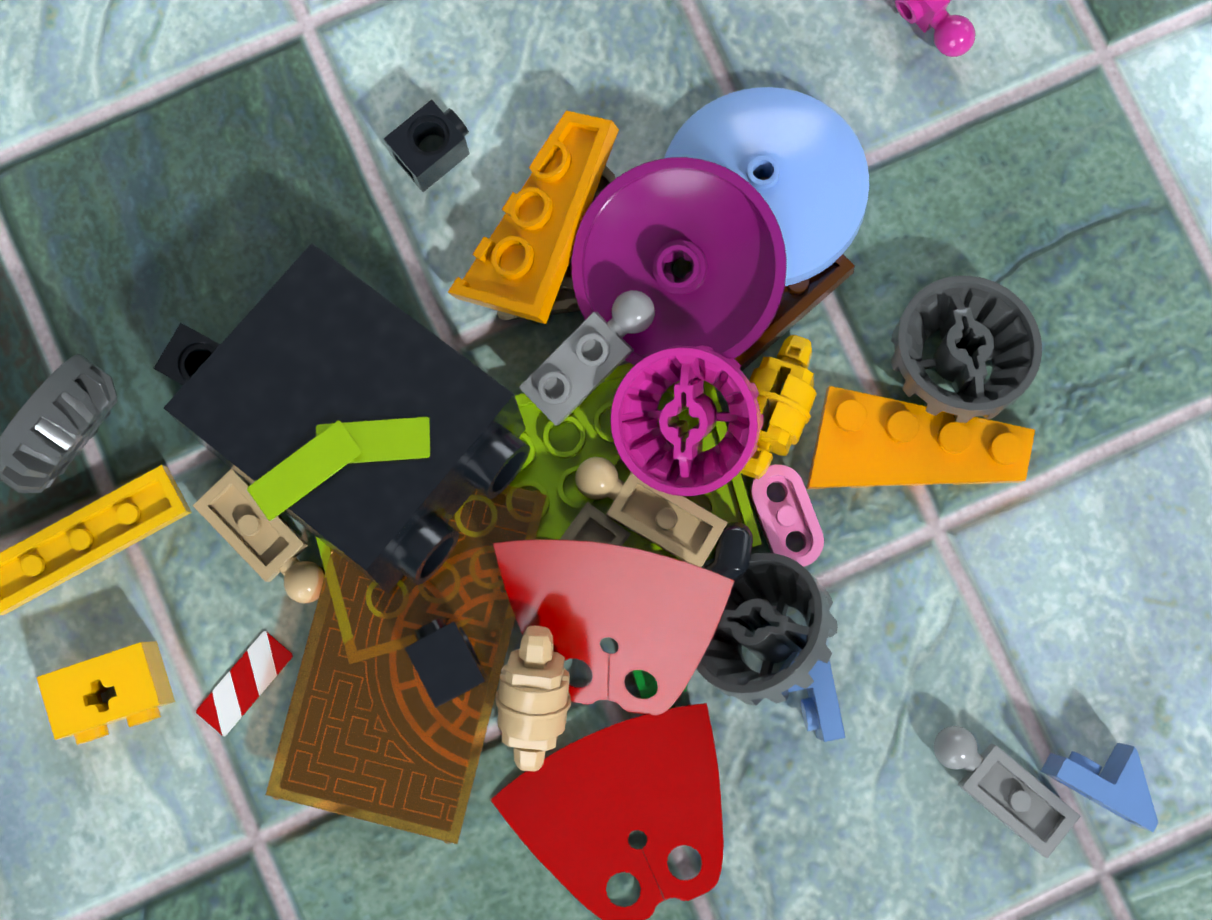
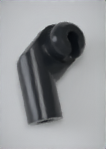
[705,522,753,580]

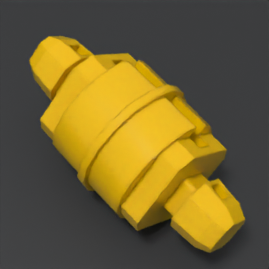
[740,335,817,479]

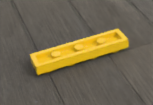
[0,465,192,615]

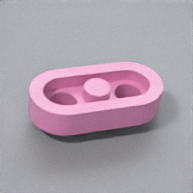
[750,465,824,567]

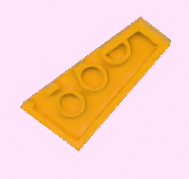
[448,110,619,324]
[806,386,1035,489]

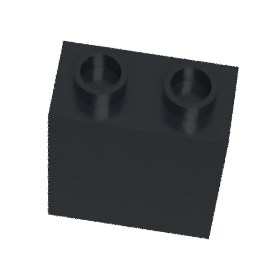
[164,243,530,594]

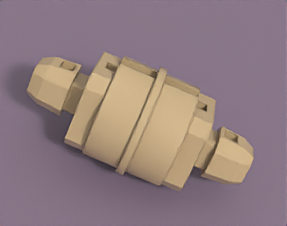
[496,626,571,772]

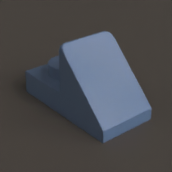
[778,652,846,742]
[1040,743,1159,833]

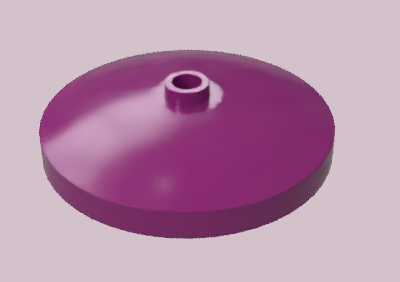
[572,157,787,365]

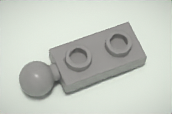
[519,290,655,426]
[934,726,1081,858]

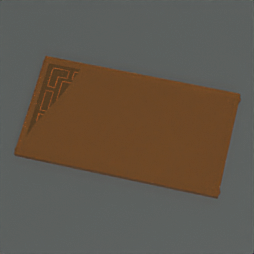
[265,486,547,844]

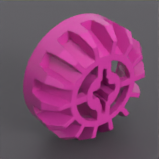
[611,345,764,496]

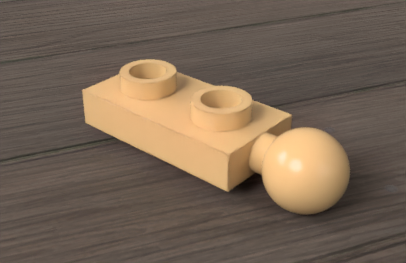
[575,457,728,567]
[193,468,327,604]

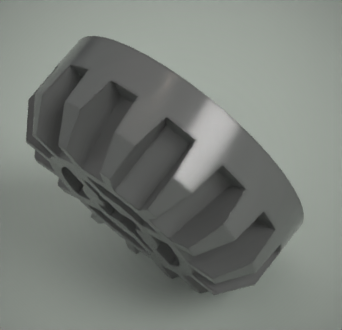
[891,276,1042,423]
[0,354,117,493]
[696,553,838,705]

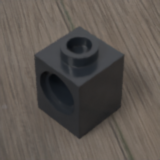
[384,99,470,192]
[153,322,220,385]
[405,617,490,708]

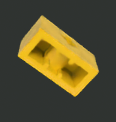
[36,641,175,745]

